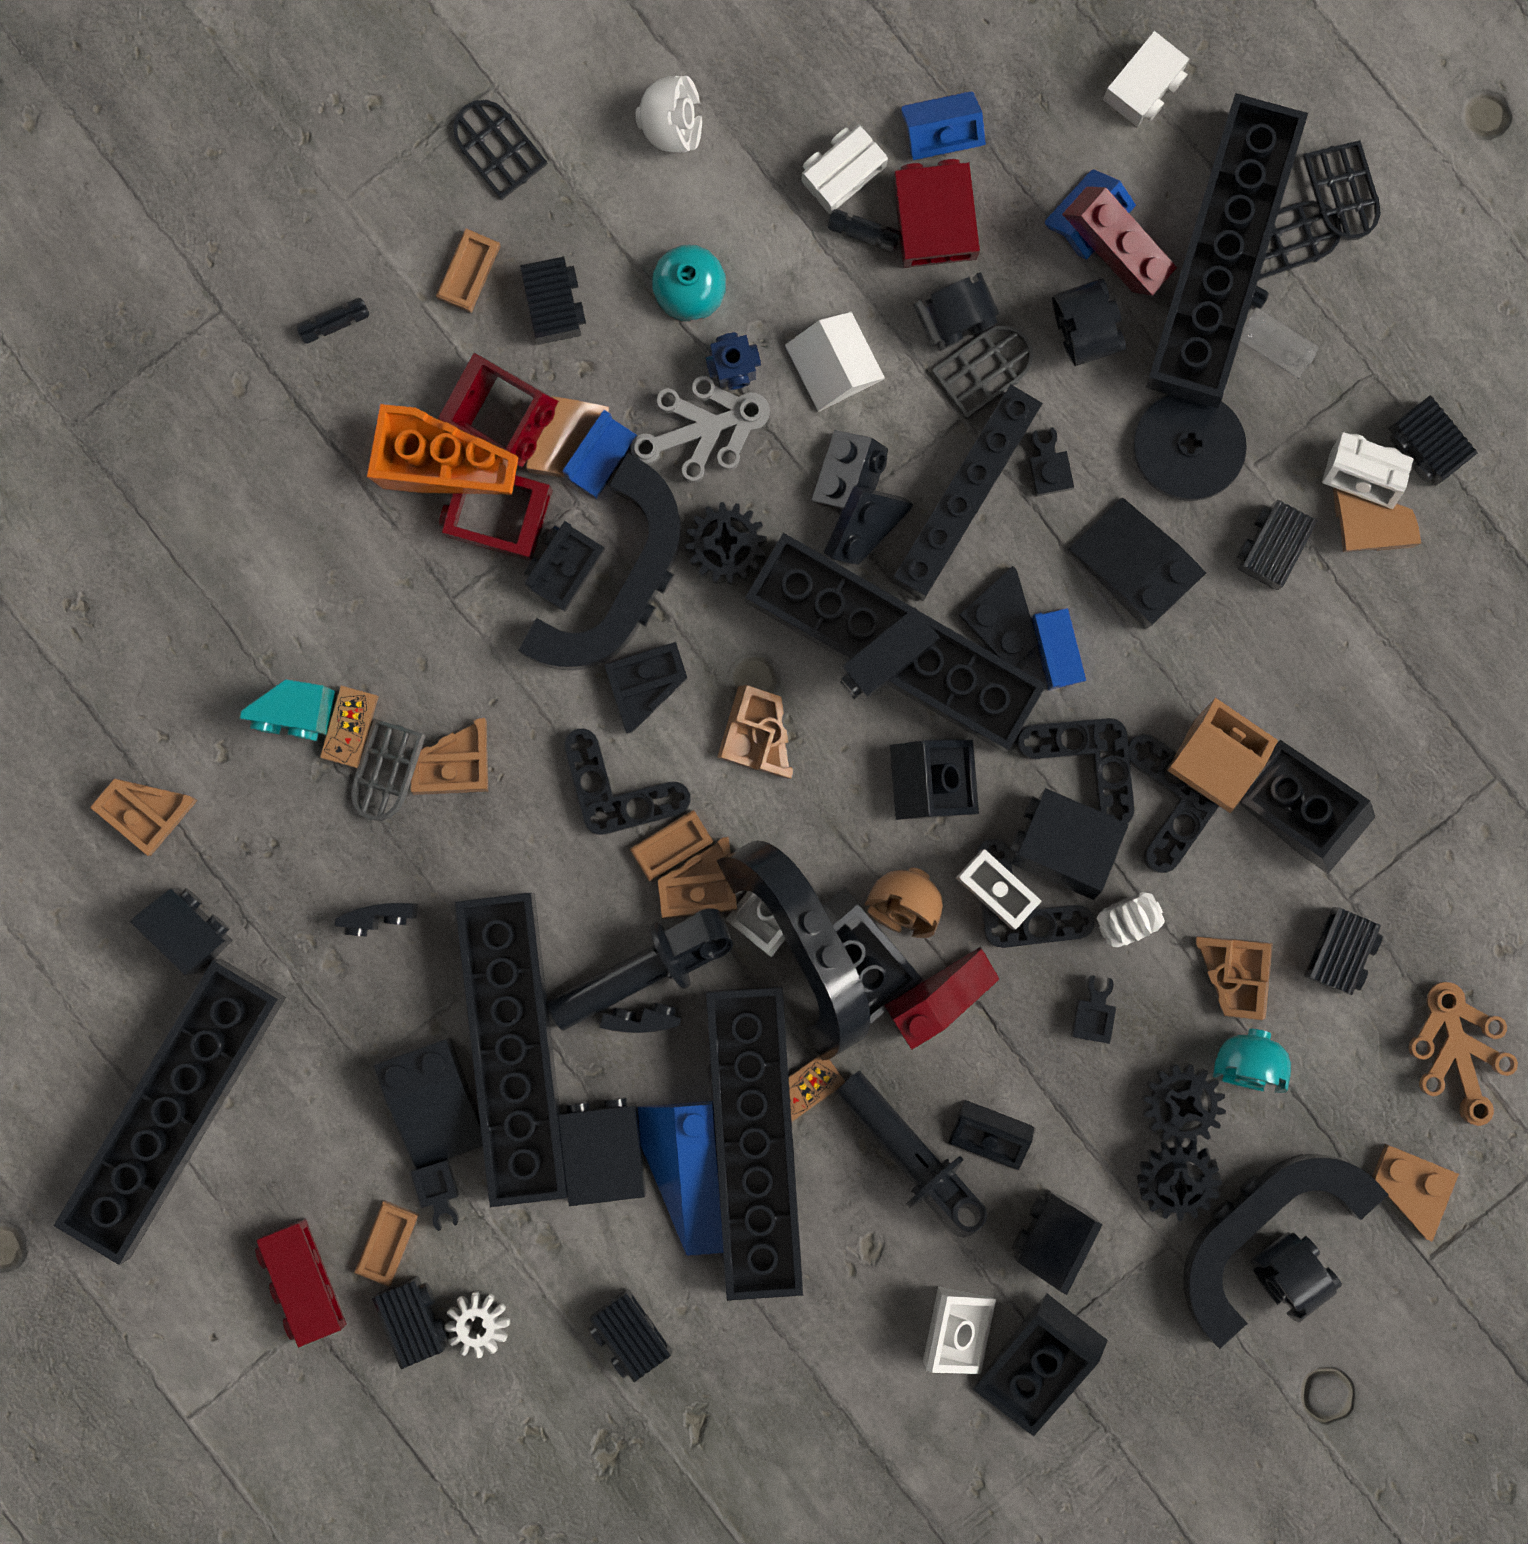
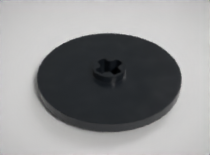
[1134,395,1247,501]

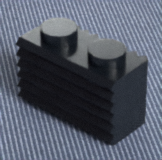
[520,256,586,345]
[1388,395,1478,486]
[1237,500,1318,590]
[1304,907,1383,995]
[372,1276,449,1369]
[588,1289,672,1382]

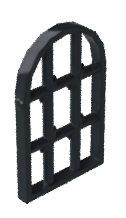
[453,100,548,200]
[1303,140,1381,241]
[1258,200,1342,281]

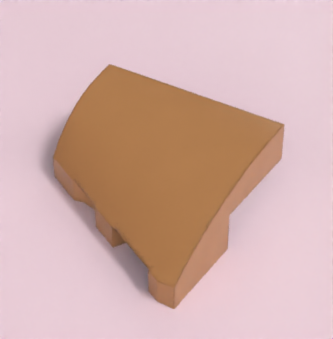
[527,396,609,477]
[1333,487,1421,552]
[717,685,793,779]
[1196,936,1273,1020]

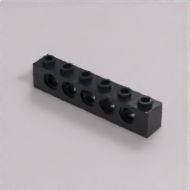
[892,384,1043,601]

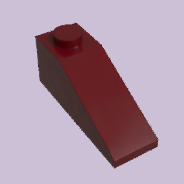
[884,947,1000,1050]

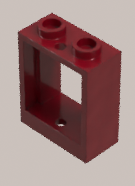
[438,353,559,467]
[439,475,553,561]

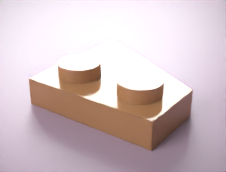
[411,718,488,795]
[90,779,198,856]
[658,837,737,919]
[1372,1144,1459,1242]

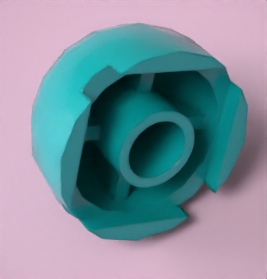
[652,245,726,321]
[1213,1029,1291,1093]

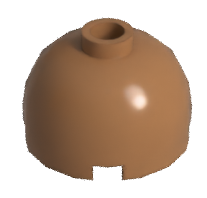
[865,868,943,938]

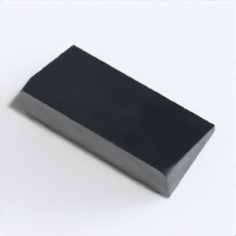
[948,1100,1034,1170]

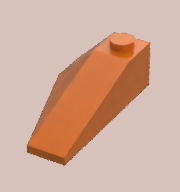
[367,404,518,495]

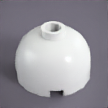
[636,76,702,153]

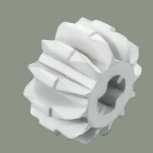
[1097,892,1165,947]
[444,1291,510,1358]

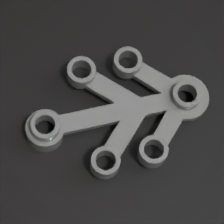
[631,376,770,483]

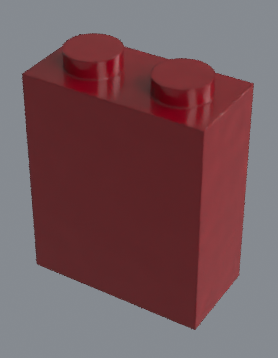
[893,159,980,268]

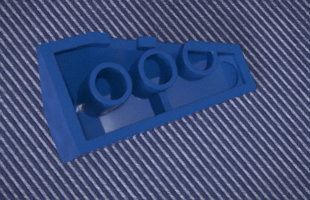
[638,1101,723,1256]

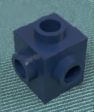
[705,332,761,390]

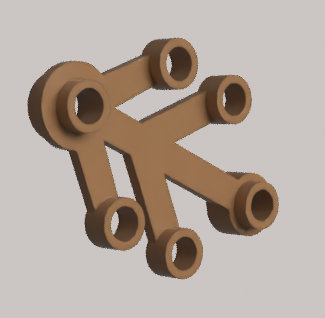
[1408,982,1518,1126]

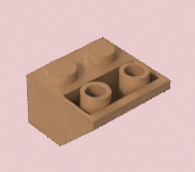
[1167,698,1278,813]

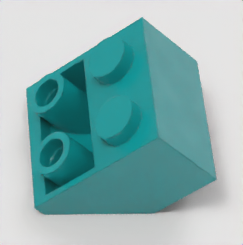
[240,679,336,741]

